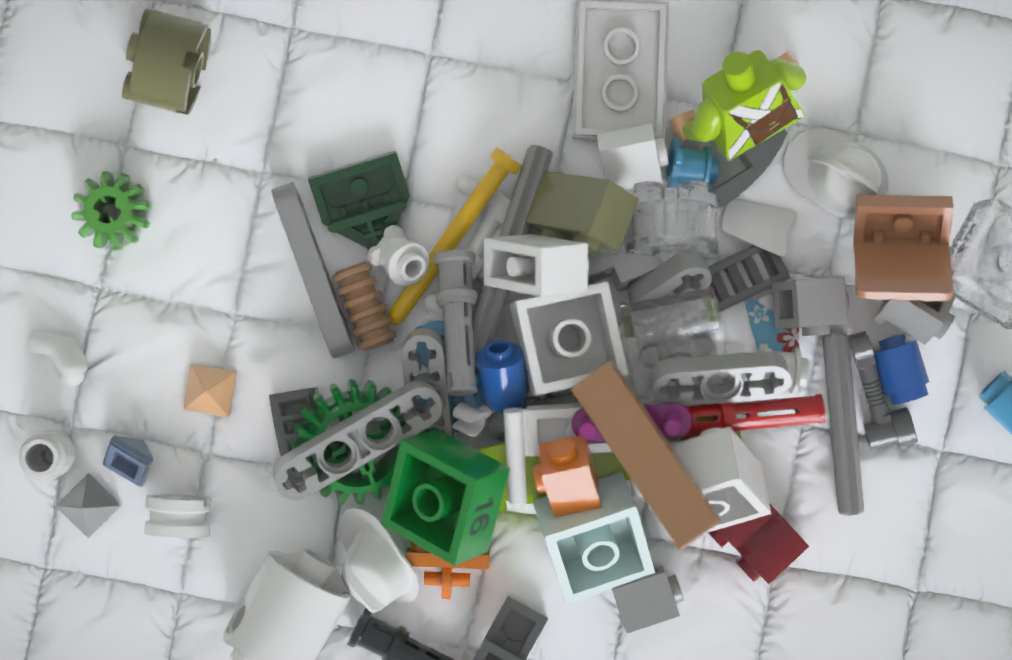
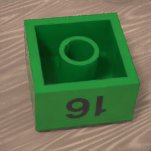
[381,428,510,566]

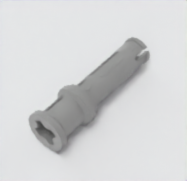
[433,250,478,396]

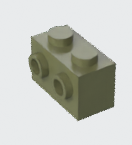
[525,171,639,254]

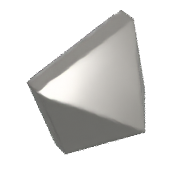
[56,473,121,538]

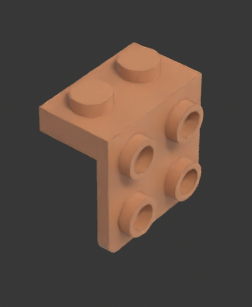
[853,194,954,302]

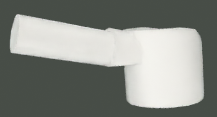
[452,402,496,437]

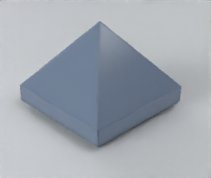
[102,436,154,487]

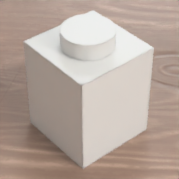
[597,123,669,190]

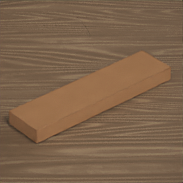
[571,361,722,550]

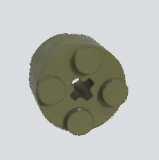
[122,9,211,115]

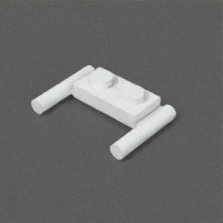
[503,401,646,504]

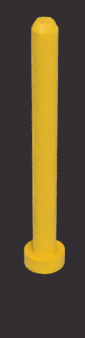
[387,147,523,325]

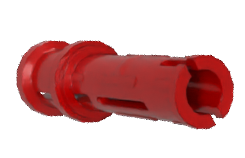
[681,394,825,441]

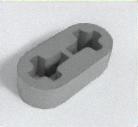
[628,250,712,321]

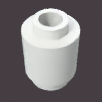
[19,432,75,481]

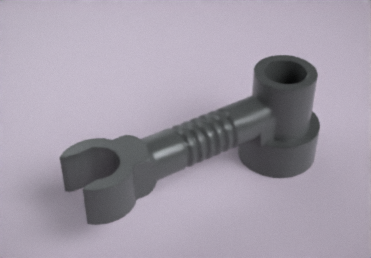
[848,331,918,451]

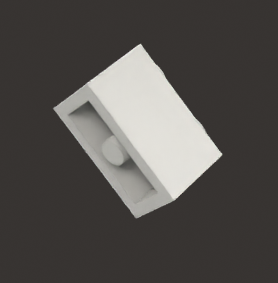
[484,234,589,297]

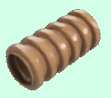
[332,262,397,352]

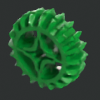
[292,379,407,505]

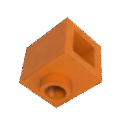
[533,436,601,518]

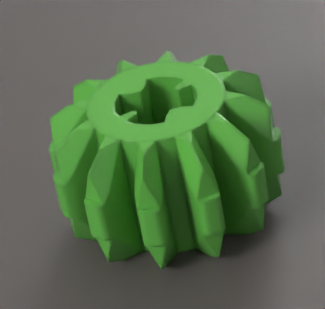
[71,171,152,250]

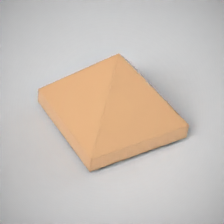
[183,364,237,417]

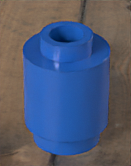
[874,333,930,405]
[476,340,529,413]

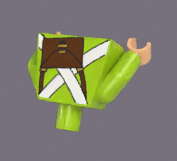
[669,50,806,162]

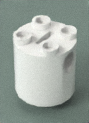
[223,548,351,660]

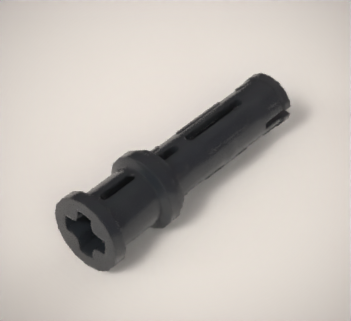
[347,607,455,660]

